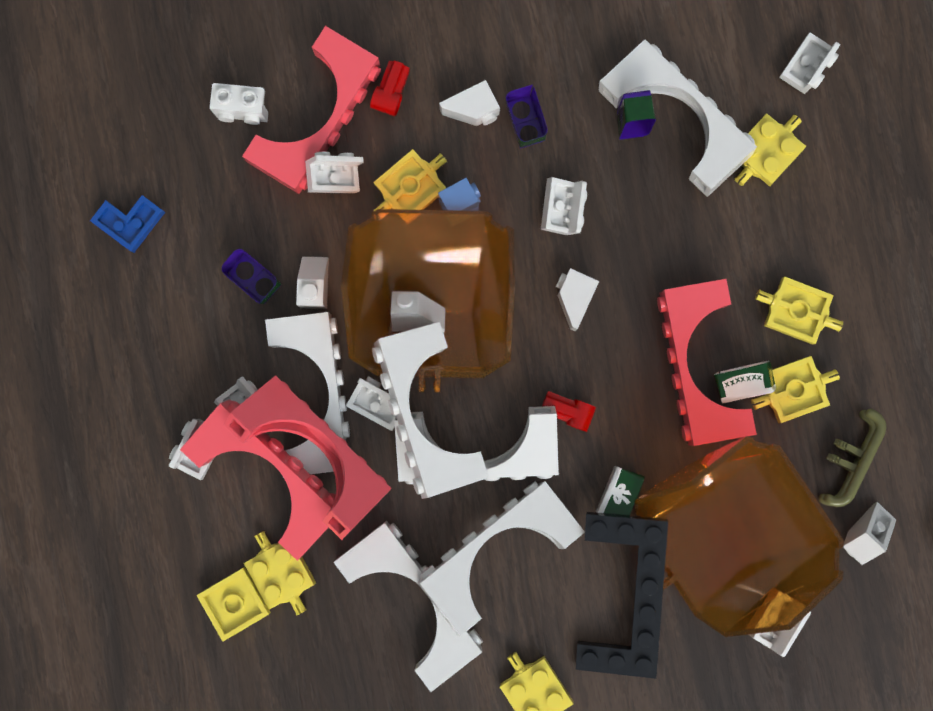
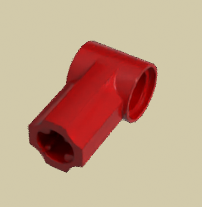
[370,61,410,117]
[542,391,596,432]

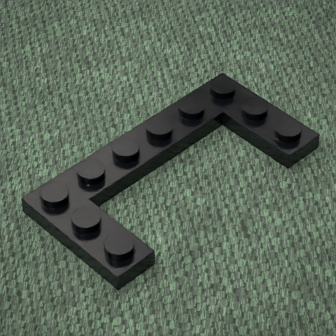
[576,512,668,679]

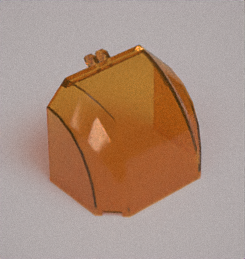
[341,209,515,393]
[635,436,844,637]

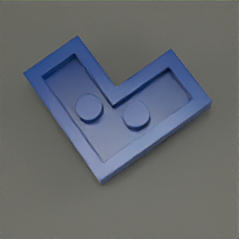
[90,195,165,253]

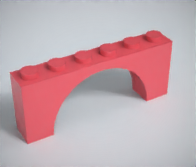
[242,26,381,194]
[657,279,757,446]
[224,375,392,540]
[180,399,335,561]

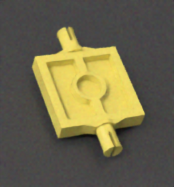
[735,113,806,186]
[373,149,447,223]
[755,277,843,345]
[751,356,840,423]
[244,531,316,615]
[500,652,573,711]

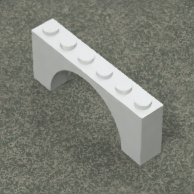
[599,40,757,197]
[265,312,350,478]
[372,322,489,499]
[394,406,559,484]
[417,481,585,636]
[334,521,483,692]

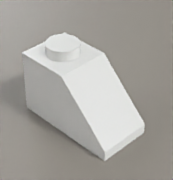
[439,80,500,126]
[296,257,329,309]
[556,268,599,331]
[391,291,445,332]
[842,502,896,565]

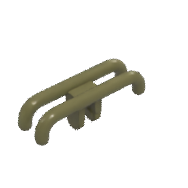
[818,408,887,507]

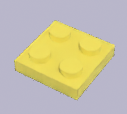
[197,567,271,641]

